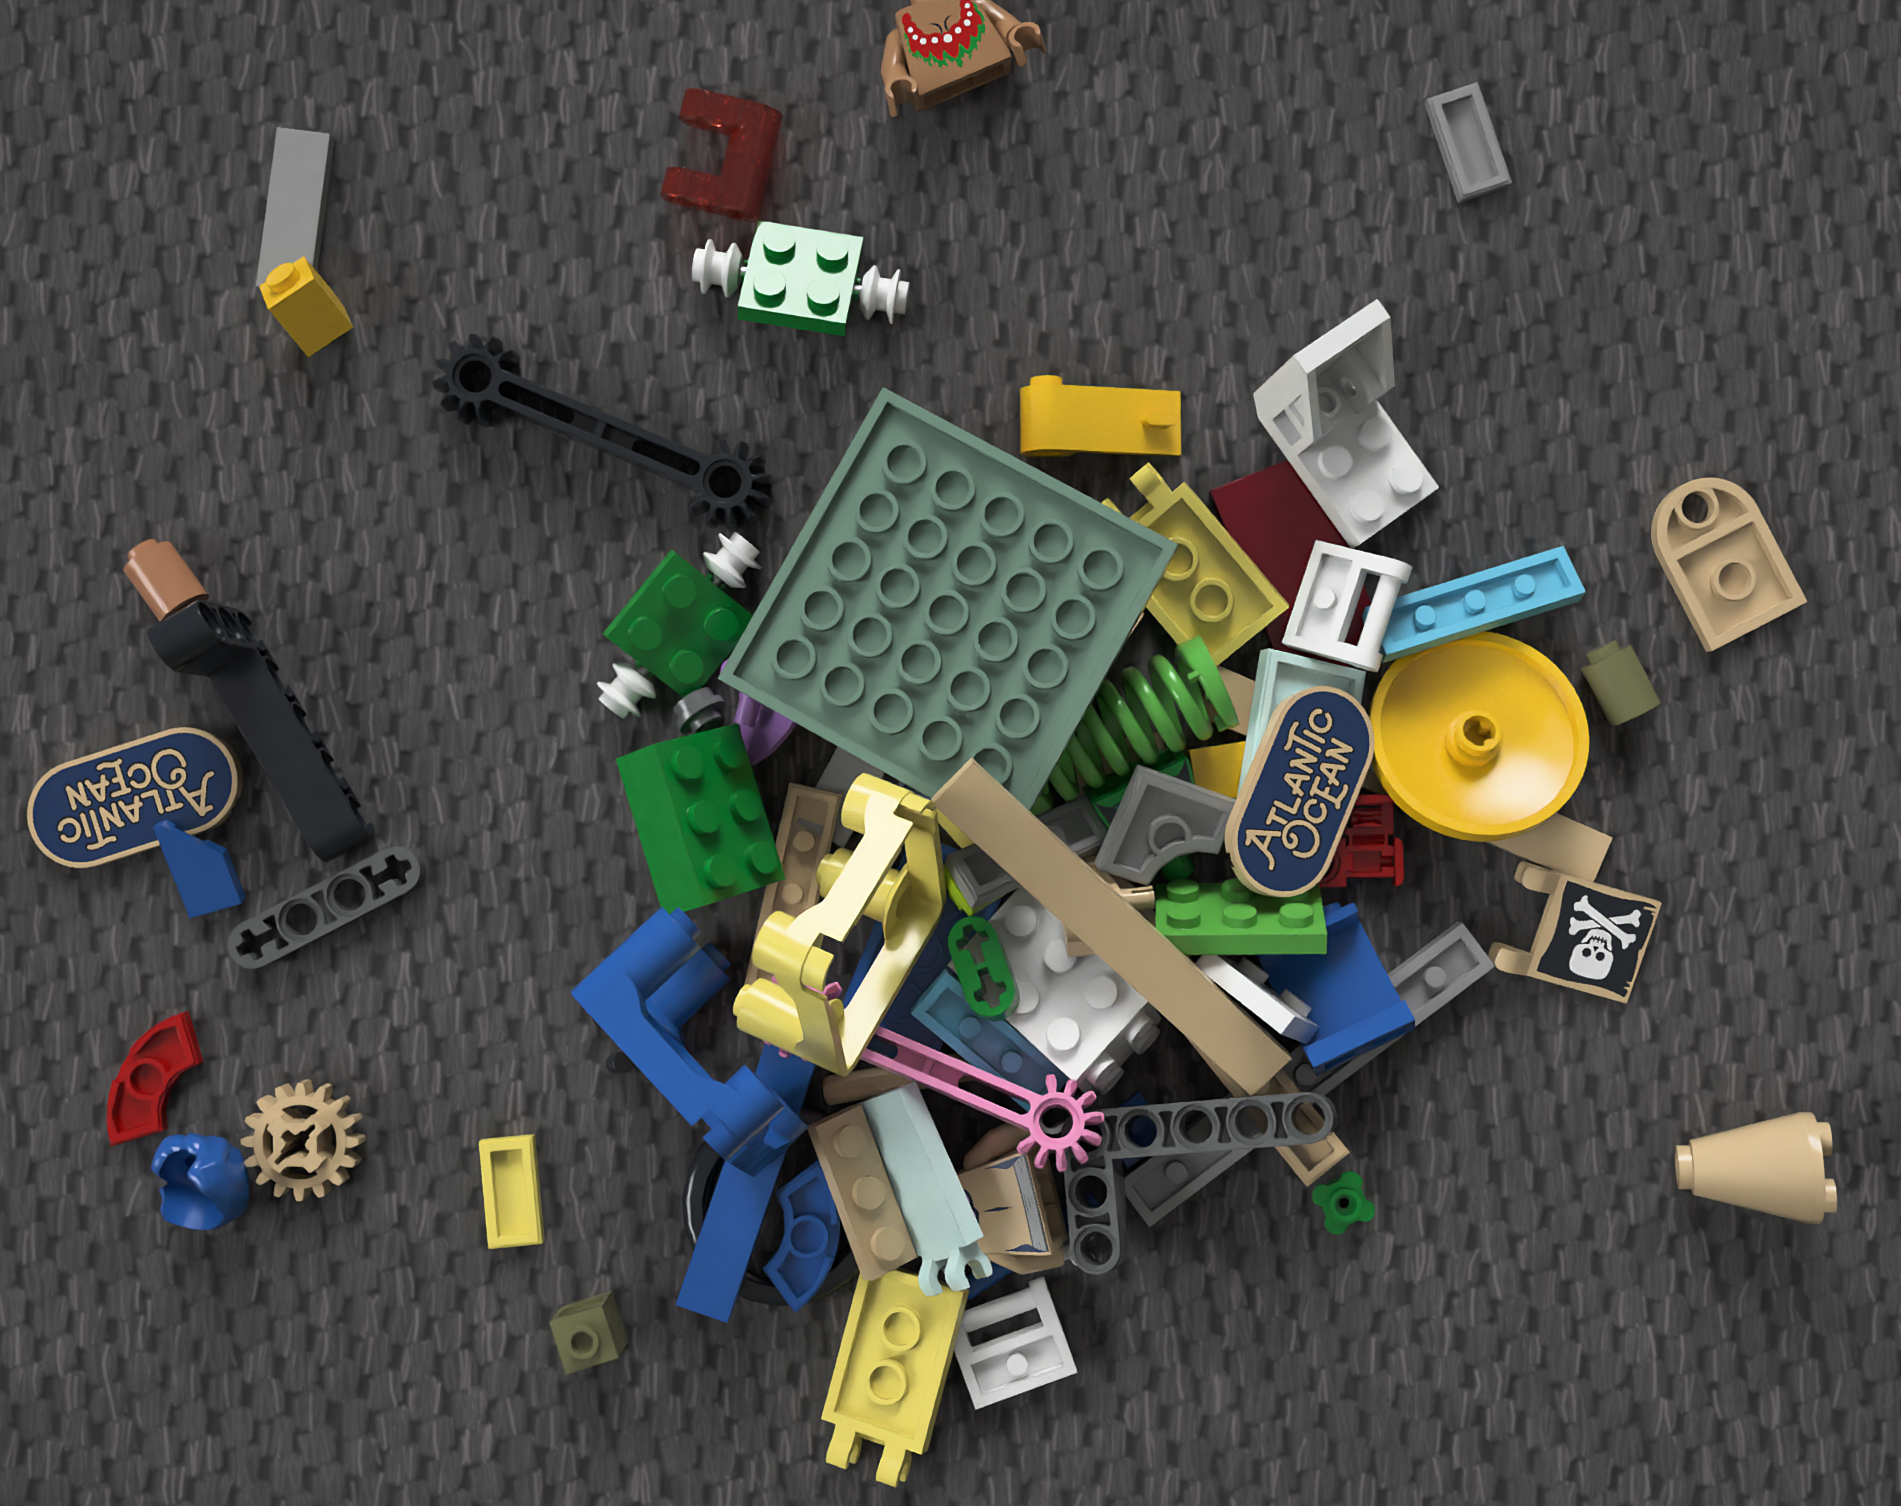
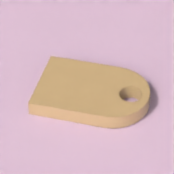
[1651,478,1807,652]

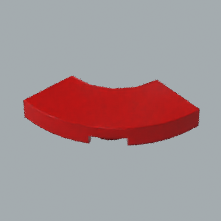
[106,1011,204,1147]

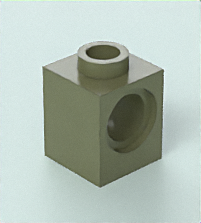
[549,1290,628,1375]

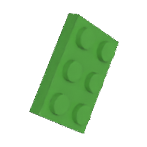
[1155,878,1327,955]

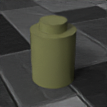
[1580,640,1661,726]

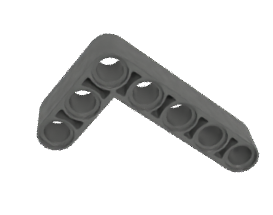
[1061,1092,1338,1275]

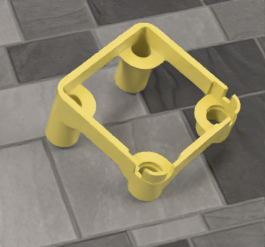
[733,773,947,1077]

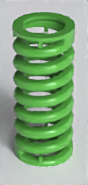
[1031,635,1240,816]

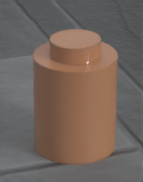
[123,539,209,622]

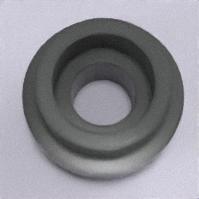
[673,687,726,734]

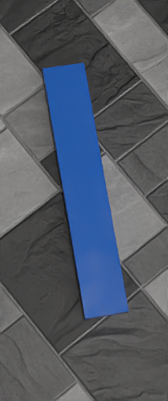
[675,1044,817,1323]

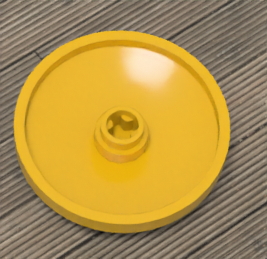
[1368,631,1589,842]

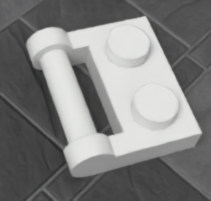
[1282,540,1412,672]
[954,1276,1077,1410]

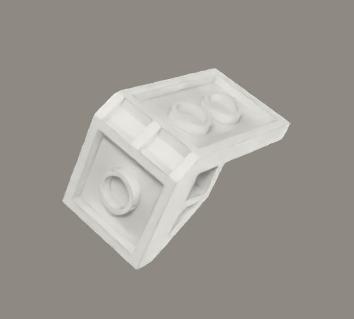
[1253,299,1439,549]

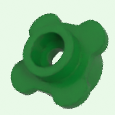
[1312,1171,1375,1235]

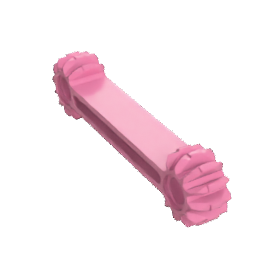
[764,976,1104,1172]

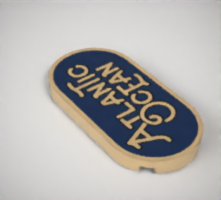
[1224,686,1374,897]
[27,727,243,868]

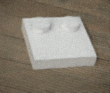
[1195,955,1319,1044]

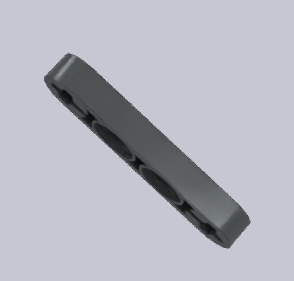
[227,846,426,969]

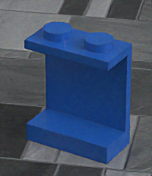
[1256,902,1415,1076]

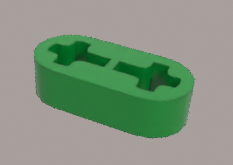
[948,916,1020,1022]

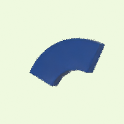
[763,1159,841,1313]

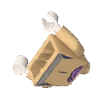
[956,1119,1095,1275]

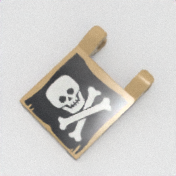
[1487,861,1662,1004]

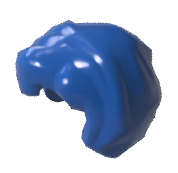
[151,1132,250,1230]

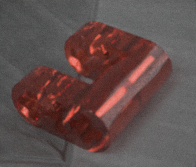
[660,88,783,223]

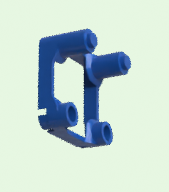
[570,906,809,1177]

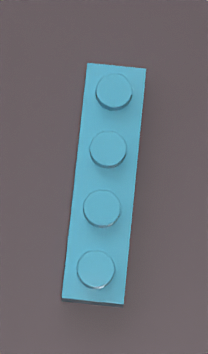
[1361,546,1586,663]

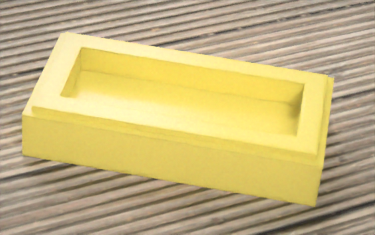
[479,1134,545,1249]

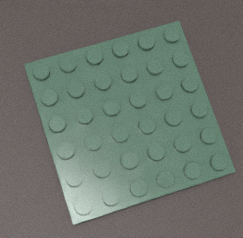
[718,387,1178,812]

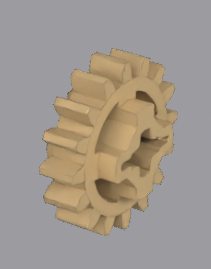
[241,1079,366,1201]

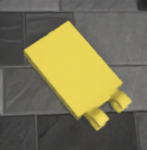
[1102,463,1289,667]
[821,1267,969,1488]

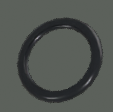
[682,1105,860,1307]

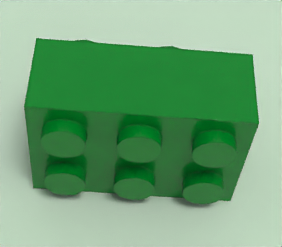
[616,723,786,915]

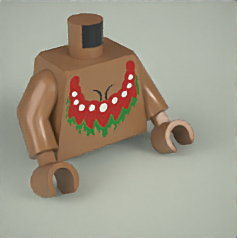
[880,0,1047,117]

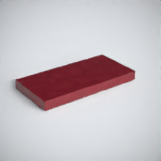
[1208,459,1371,667]

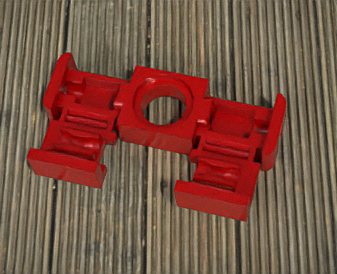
[1233,794,1404,887]

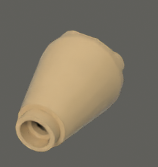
[1675,1112,1837,1224]

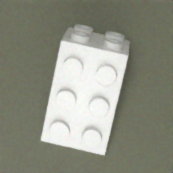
[947,886,1161,1095]

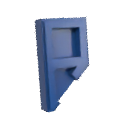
[153,820,245,918]

